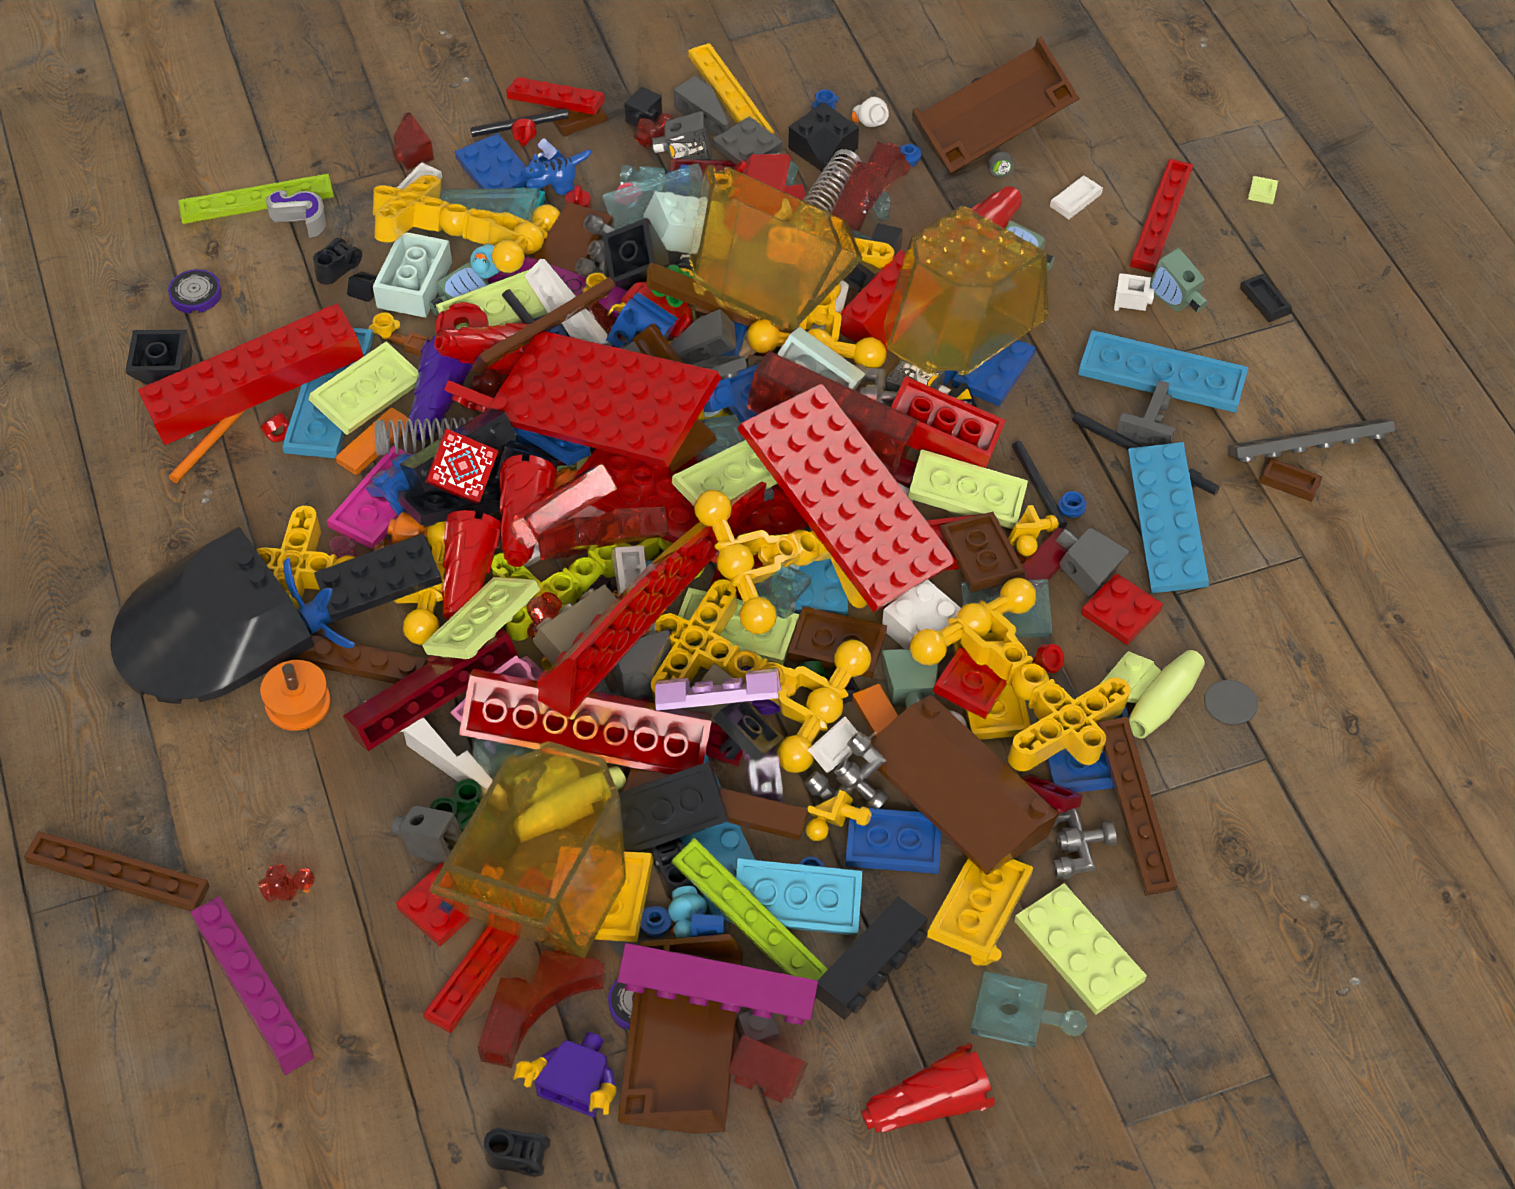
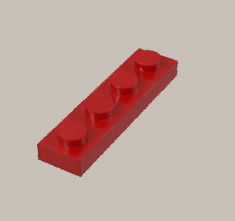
[506,77,605,115]

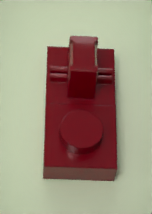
[1021,774,1083,813]

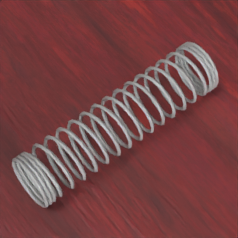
[785,149,863,232]
[375,417,516,455]

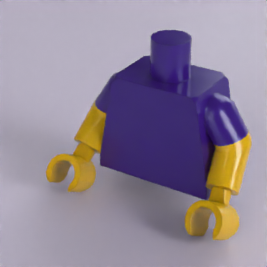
[513,1032,617,1118]

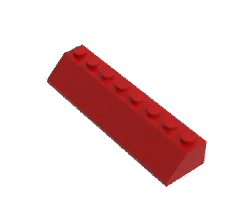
[459,669,712,775]

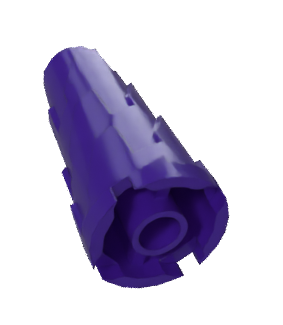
[408,336,474,441]

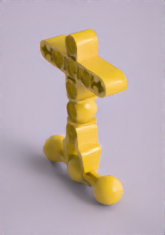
[372,175,560,273]
[746,216,894,368]
[694,489,868,635]
[256,505,446,645]
[910,578,1131,771]
[651,579,871,773]

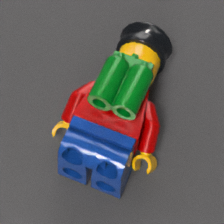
[606,256,711,348]

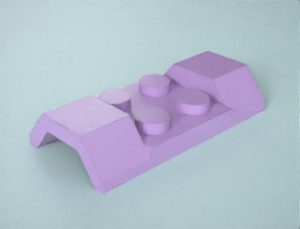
[655,668,781,711]

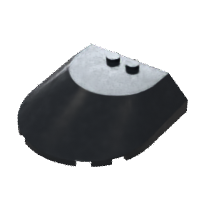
[110,527,314,704]

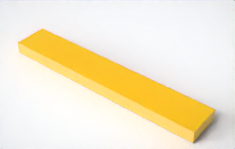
[688,43,774,135]

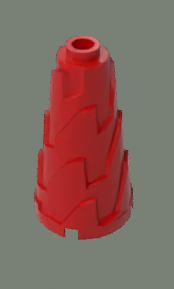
[945,186,1022,266]
[434,322,530,375]
[500,455,558,567]
[442,510,501,621]
[861,1043,995,1133]

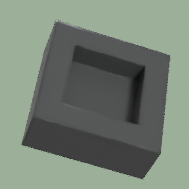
[738,1010,780,1048]

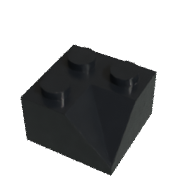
[788,103,859,172]
[602,218,670,291]
[125,329,193,385]

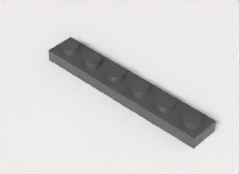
[1228,418,1395,462]

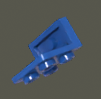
[366,453,415,516]

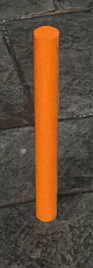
[169,410,246,483]

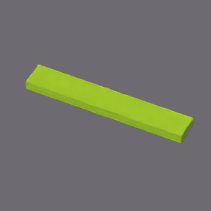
[178,174,334,224]
[672,838,828,981]

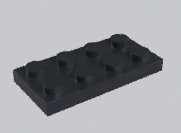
[397,476,501,526]
[314,534,443,622]
[593,762,730,852]

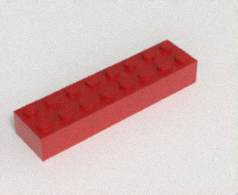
[138,303,364,446]

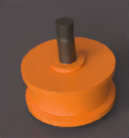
[260,660,331,731]

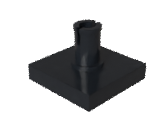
[712,701,785,762]

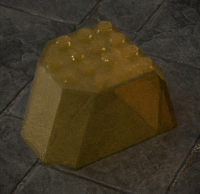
[689,165,862,331]
[884,205,1049,375]
[430,741,626,959]

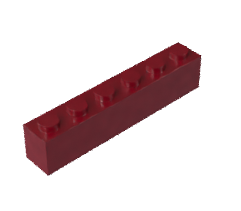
[343,628,519,751]

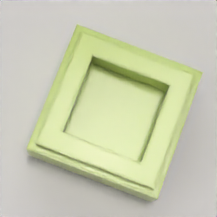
[1248,176,1278,204]

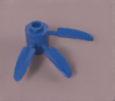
[284,558,355,649]

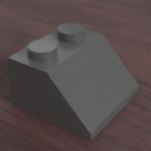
[613,630,671,700]

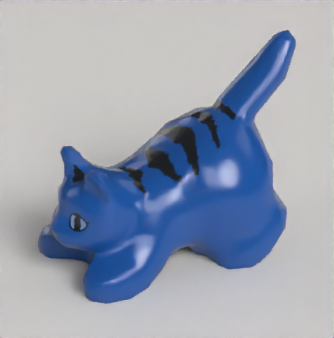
[520,149,592,195]

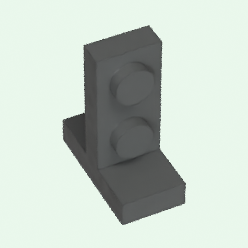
[1117,380,1175,447]

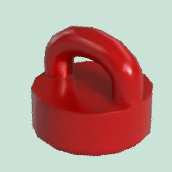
[511,119,537,147]
[565,184,591,208]
[260,412,289,442]
[1032,644,1064,673]

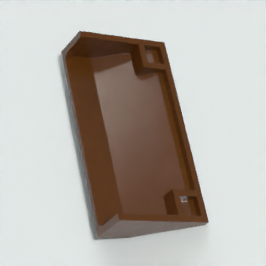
[912,36,1080,174]
[871,695,1059,875]
[618,934,743,1134]

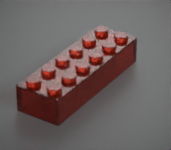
[746,351,918,476]

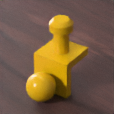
[1008,505,1059,556]
[806,790,871,841]

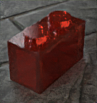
[728,1035,808,1103]

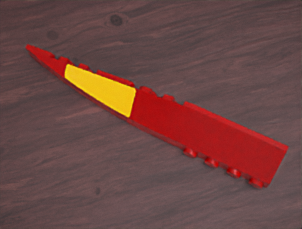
[537,481,767,718]

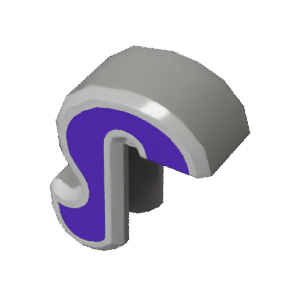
[266,190,327,238]

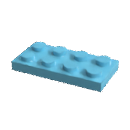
[731,858,862,935]

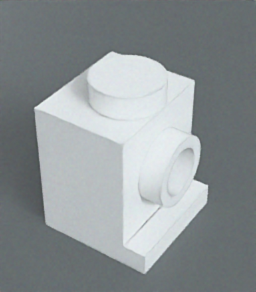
[1114,273,1154,311]

